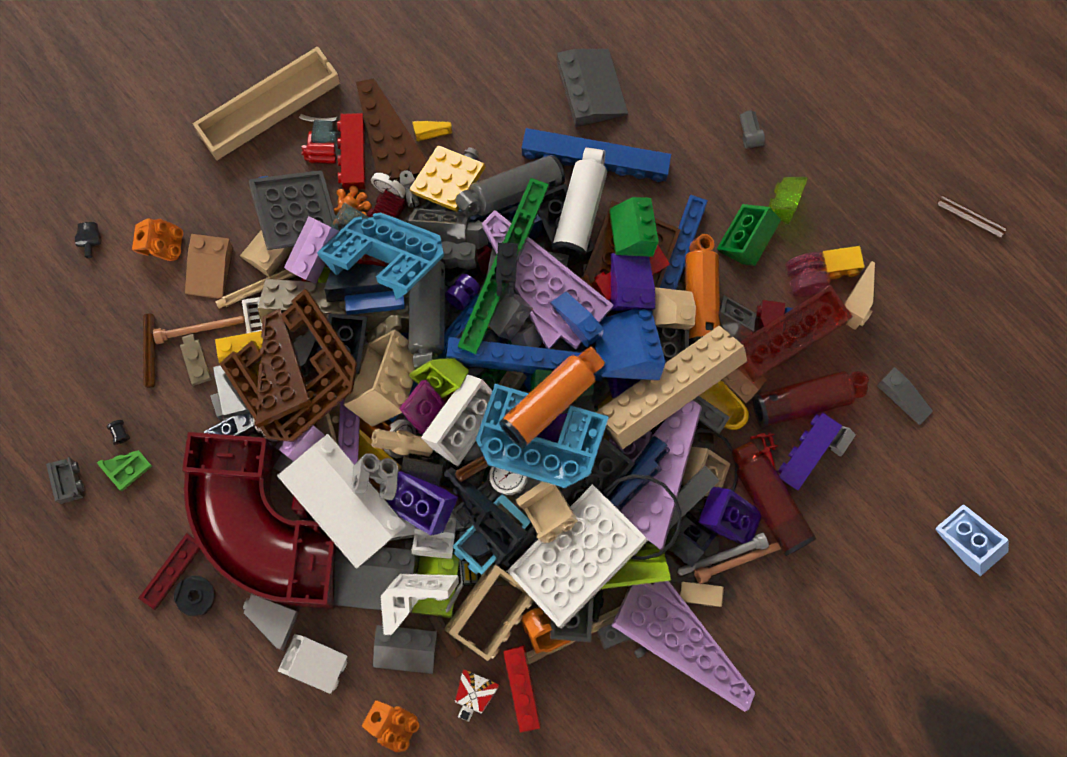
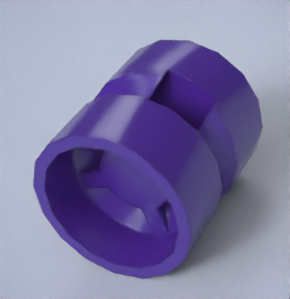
[445,274,481,310]

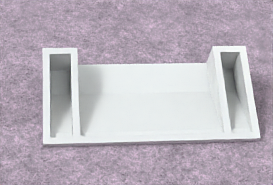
[278,434,406,569]

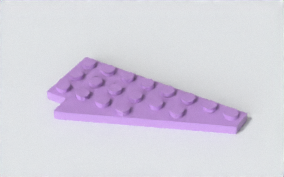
[482,210,614,349]
[620,400,702,556]
[612,581,755,712]

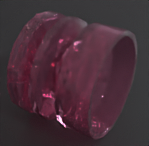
[785,252,832,297]

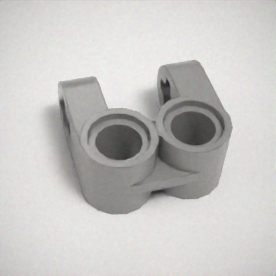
[352,453,398,501]

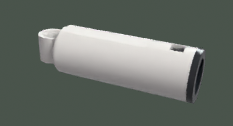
[552,147,607,260]

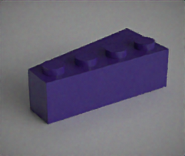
[777,413,842,490]

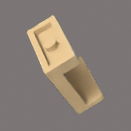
[516,482,578,543]

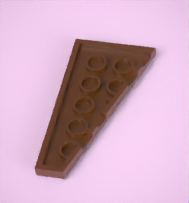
[356,78,427,181]
[254,309,312,428]

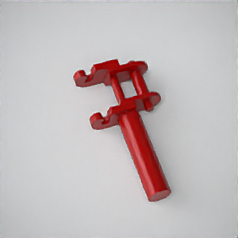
[750,432,779,481]

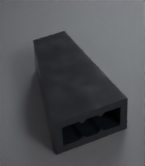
[324,263,393,302]

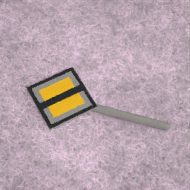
[445,559,479,612]

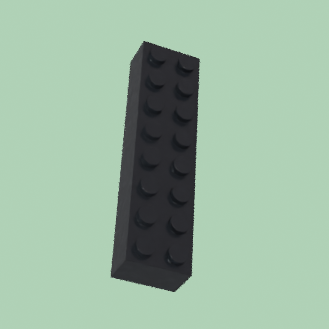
[503,437,635,568]

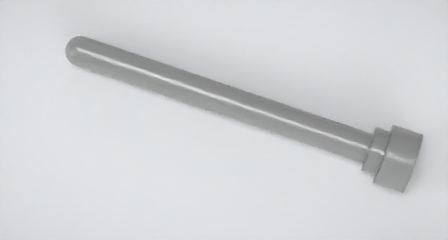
[678,533,769,575]

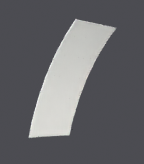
[299,114,337,122]

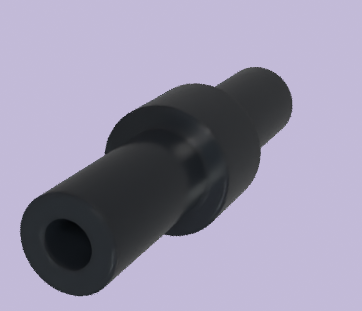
[592,589,604,622]

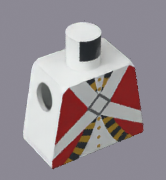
[455,670,499,722]

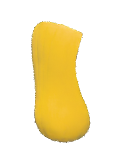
[699,380,749,430]

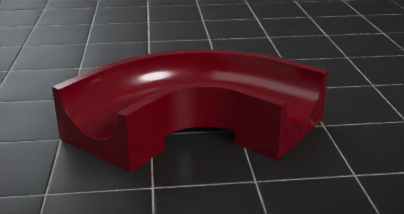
[182,432,337,609]

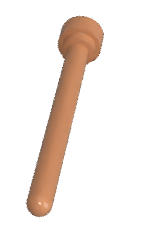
[153,316,245,344]
[694,542,782,584]

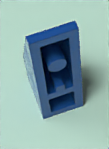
[550,291,604,348]

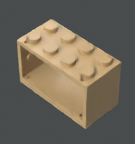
[343,330,415,427]
[444,564,534,661]

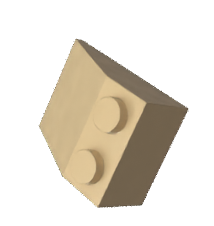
[836,261,875,330]

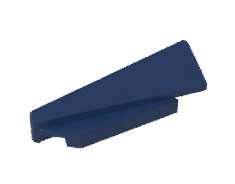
[607,436,670,511]

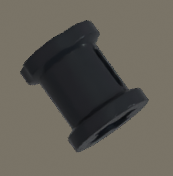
[106,420,130,445]

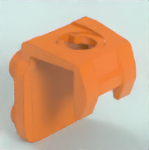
[132,218,183,261]
[522,607,570,654]
[362,701,419,752]

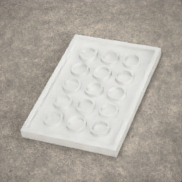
[507,484,648,628]

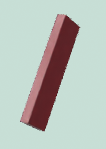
[138,533,200,610]

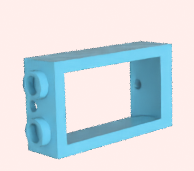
[452,494,531,575]

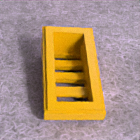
[413,121,452,141]

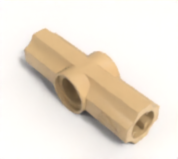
[371,429,433,456]

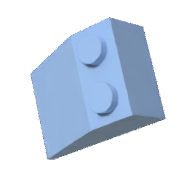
[936,504,1009,576]

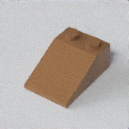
[185,234,233,299]

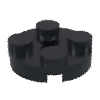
[174,576,215,616]

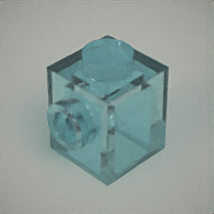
[311,120,336,143]

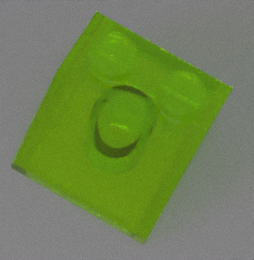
[768,177,808,224]

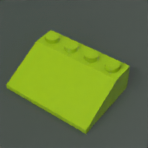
[601,542,671,589]

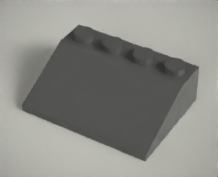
[557,49,628,127]
[334,547,420,613]

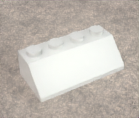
[421,375,492,466]

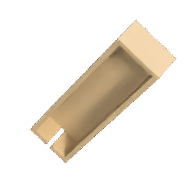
[193,46,340,161]
[595,326,747,449]

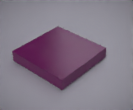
[399,379,446,436]

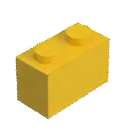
[819,246,864,279]

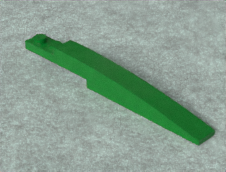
[458,178,549,354]

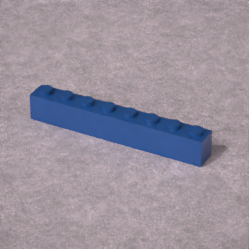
[522,128,671,182]
[446,337,604,382]

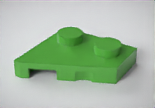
[97,450,152,492]

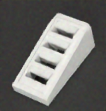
[242,297,262,333]

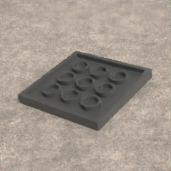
[249,170,340,250]

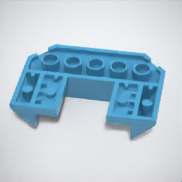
[317,212,444,300]
[476,384,609,488]

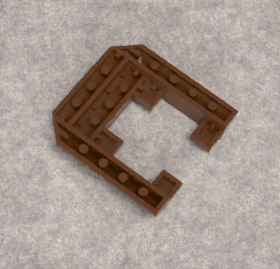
[219,289,357,442]

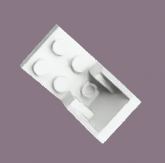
[381,574,459,635]

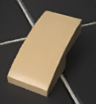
[680,582,724,607]

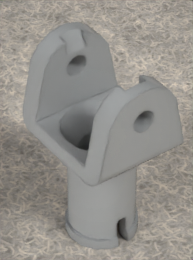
[400,170,420,208]

